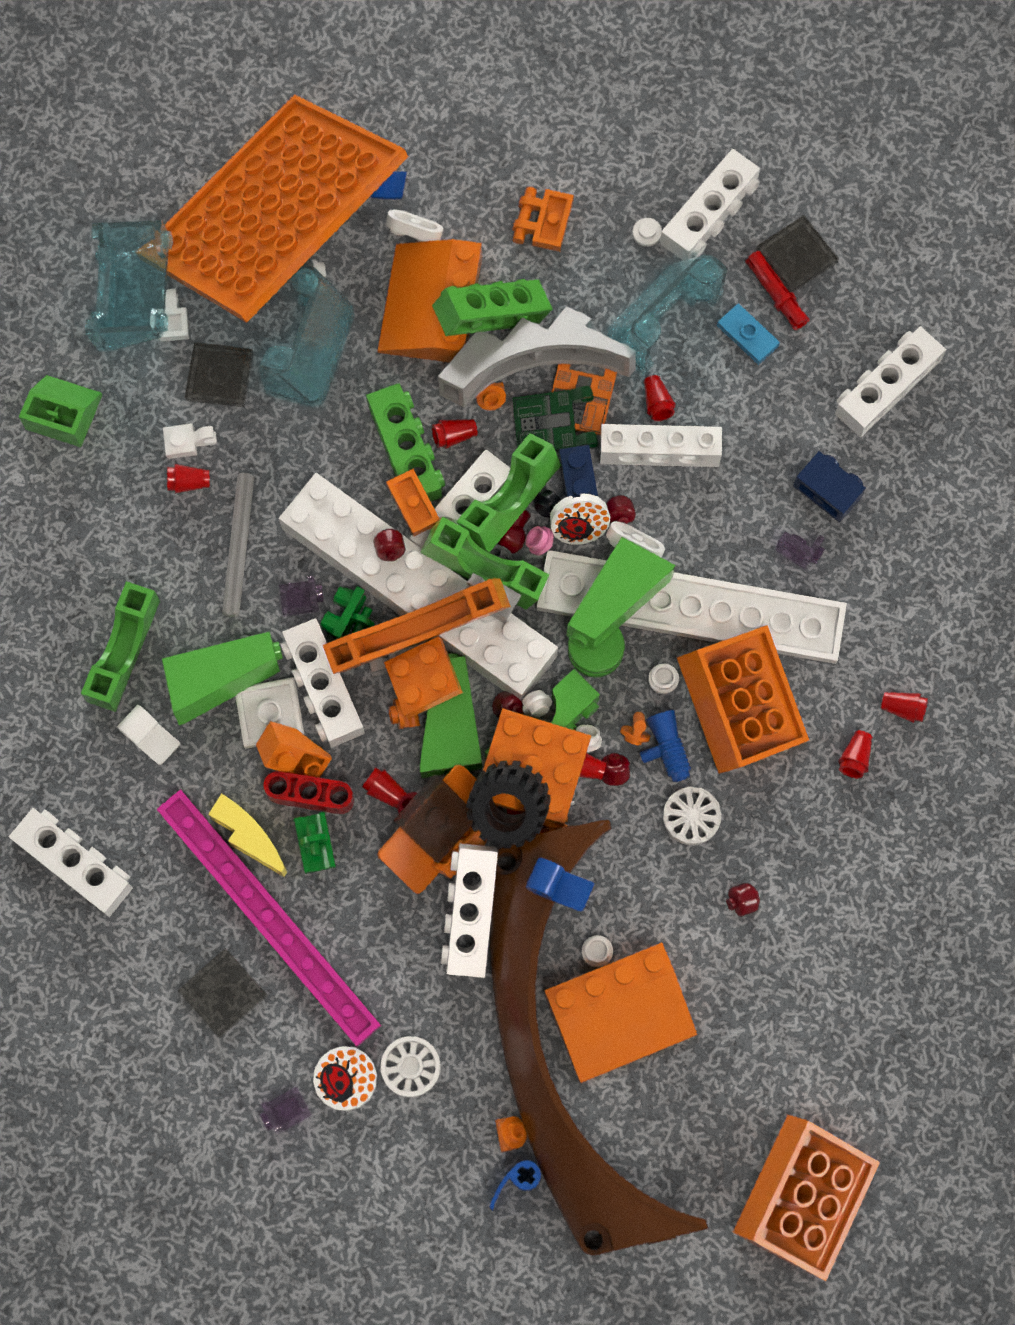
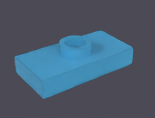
[717,303,780,365]

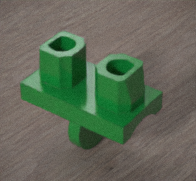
[320,586,375,640]
[294,812,336,874]

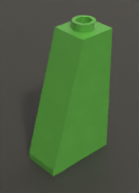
[566,537,675,650]
[162,632,283,725]
[420,654,482,778]

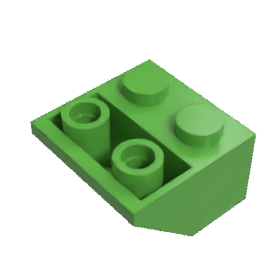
[19,375,102,447]

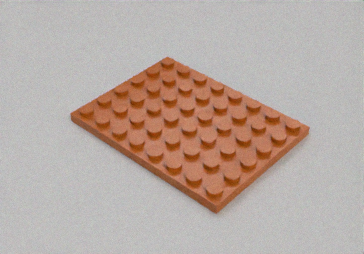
[137,94,409,323]

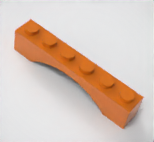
[323,578,511,674]

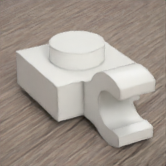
[157,289,189,342]
[163,423,217,459]

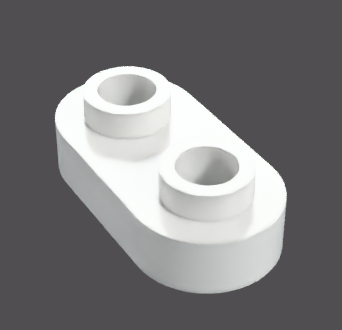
[385,210,443,242]
[606,521,665,557]

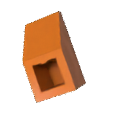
[256,721,332,778]

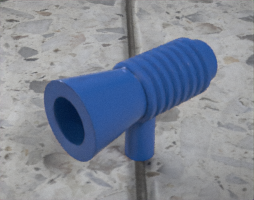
[640,710,691,782]

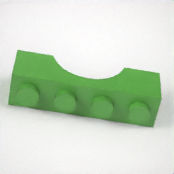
[456,433,561,553]
[420,516,549,610]
[81,581,160,712]
[485,669,600,758]

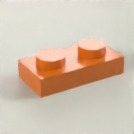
[386,469,440,537]

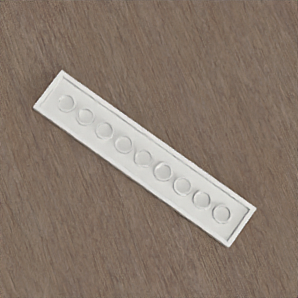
[537,550,847,664]

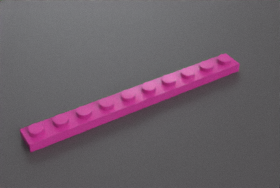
[157,789,381,1047]

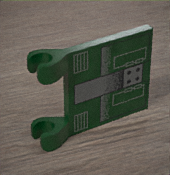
[513,386,598,451]

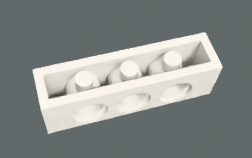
[660,148,760,263]
[835,326,946,438]
[600,424,722,467]
[409,449,510,549]
[280,618,365,748]
[8,808,133,917]
[441,843,498,978]

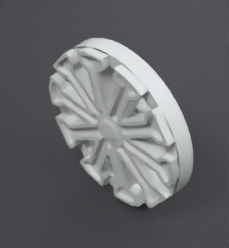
[663,787,721,845]
[381,1036,441,1097]

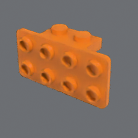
[377,764,498,894]

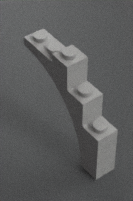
[438,306,636,408]

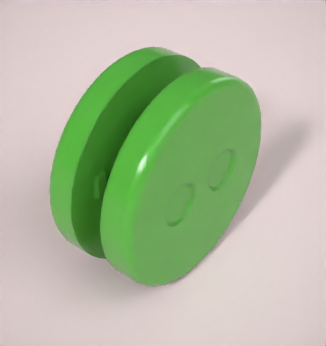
[568,628,625,678]

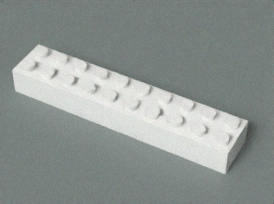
[279,473,558,700]

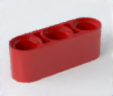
[264,771,354,814]

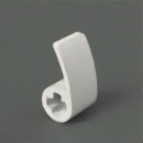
[117,704,180,765]

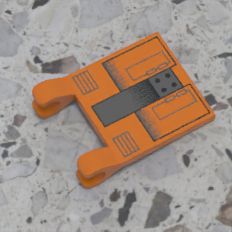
[552,364,617,436]

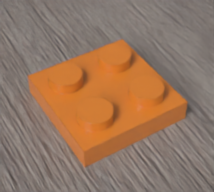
[384,636,463,719]

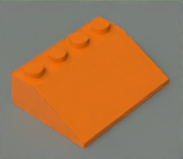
[378,239,482,363]
[677,625,809,774]
[544,943,698,1083]
[732,1115,880,1281]

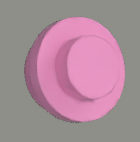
[526,526,554,556]

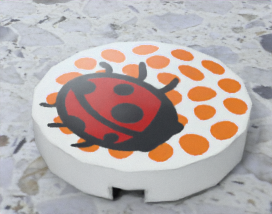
[550,494,610,545]
[313,1046,377,1111]

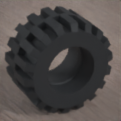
[466,760,551,848]

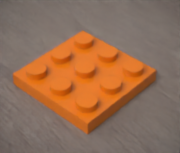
[483,708,592,826]

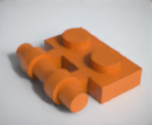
[512,187,574,252]

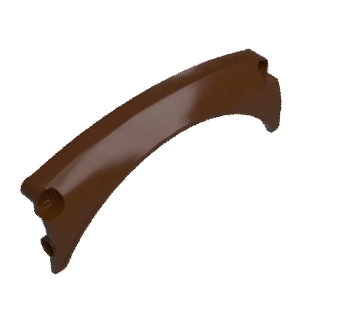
[490,820,708,1256]

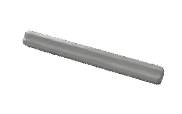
[222,473,254,617]

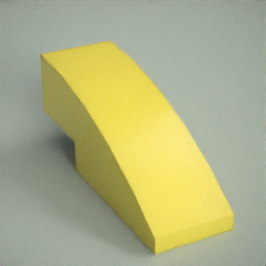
[208,794,287,877]

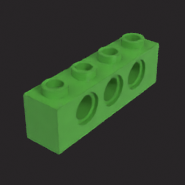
[432,279,553,336]
[366,383,446,502]

